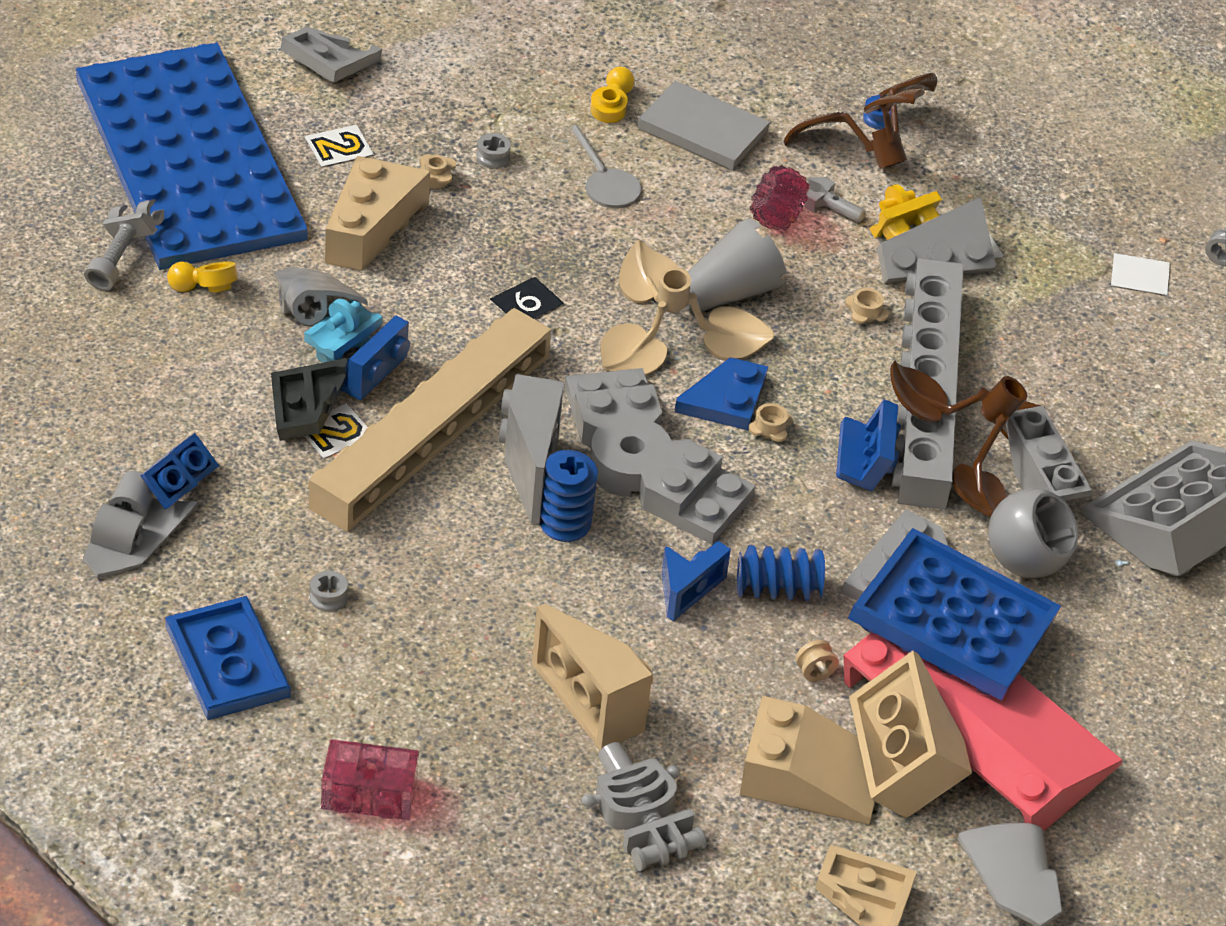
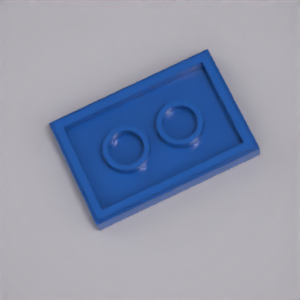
[165,596,291,721]

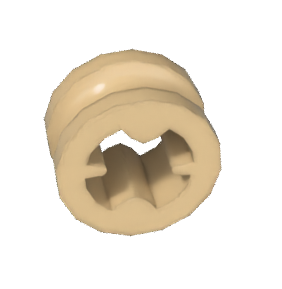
[795,640,839,682]

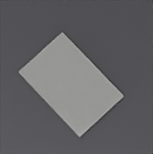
[638,80,770,170]

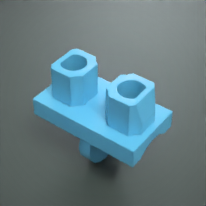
[304,299,383,362]

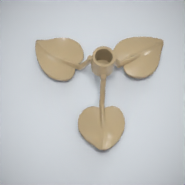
[600,240,774,376]

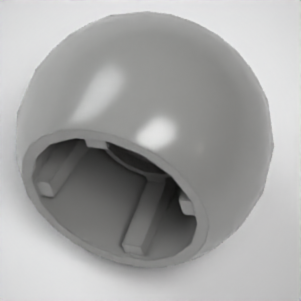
[988,488,1078,579]

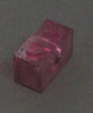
[321,739,419,820]

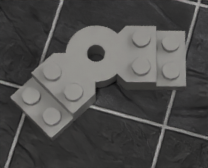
[564,368,756,545]

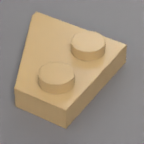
[816,844,917,926]

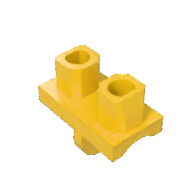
[869,184,942,240]

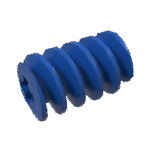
[540,450,598,542]
[737,545,825,601]

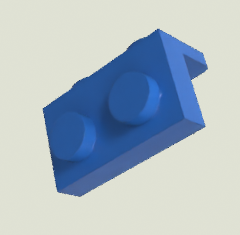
[342,315,410,401]
[836,399,901,491]

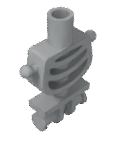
[582,742,706,871]

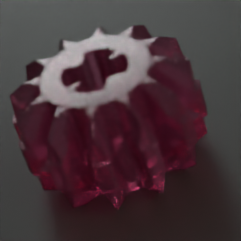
[750,165,810,231]

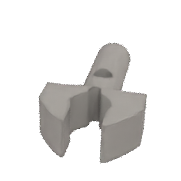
[799,177,866,223]

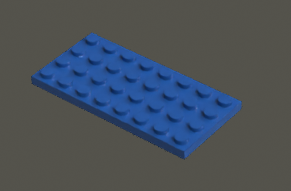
[76,42,308,270]

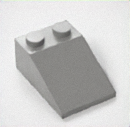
[499,374,564,525]

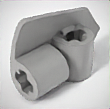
[274,267,368,325]
[83,471,197,578]
[958,823,1062,926]

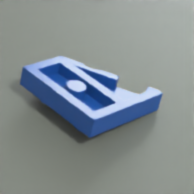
[675,357,769,430]

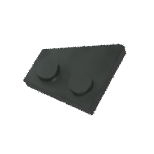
[271,358,349,441]

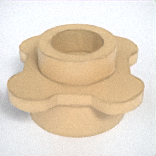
[419,154,456,189]
[845,288,889,324]
[749,403,793,442]

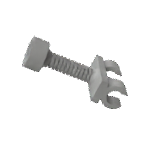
[84,199,164,291]

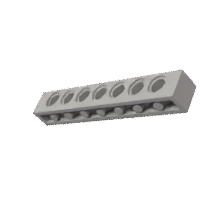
[891,258,963,510]

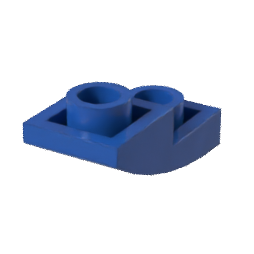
[140,433,219,509]

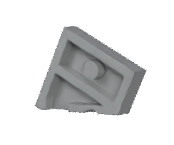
[280,27,382,83]

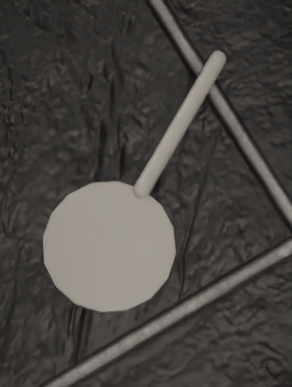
[572,125,641,208]

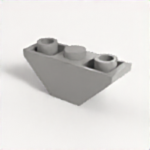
[1006,406,1092,501]

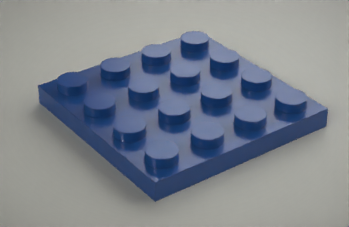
[848,528,1061,701]

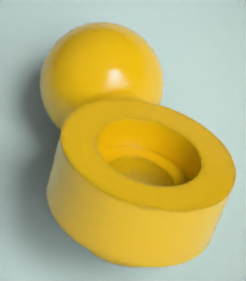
[590,66,635,123]
[167,261,238,292]

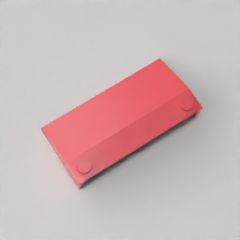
[843,633,1122,831]

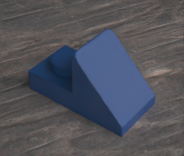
[661,541,731,622]

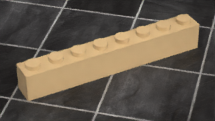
[308,308,551,532]

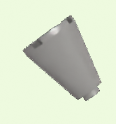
[685,218,786,312]

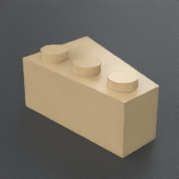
[325,156,431,271]

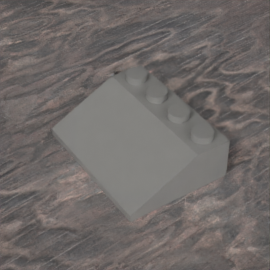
[1082,441,1226,576]

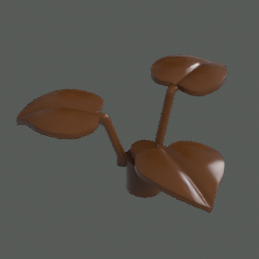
[783,73,938,169]
[890,360,1045,517]

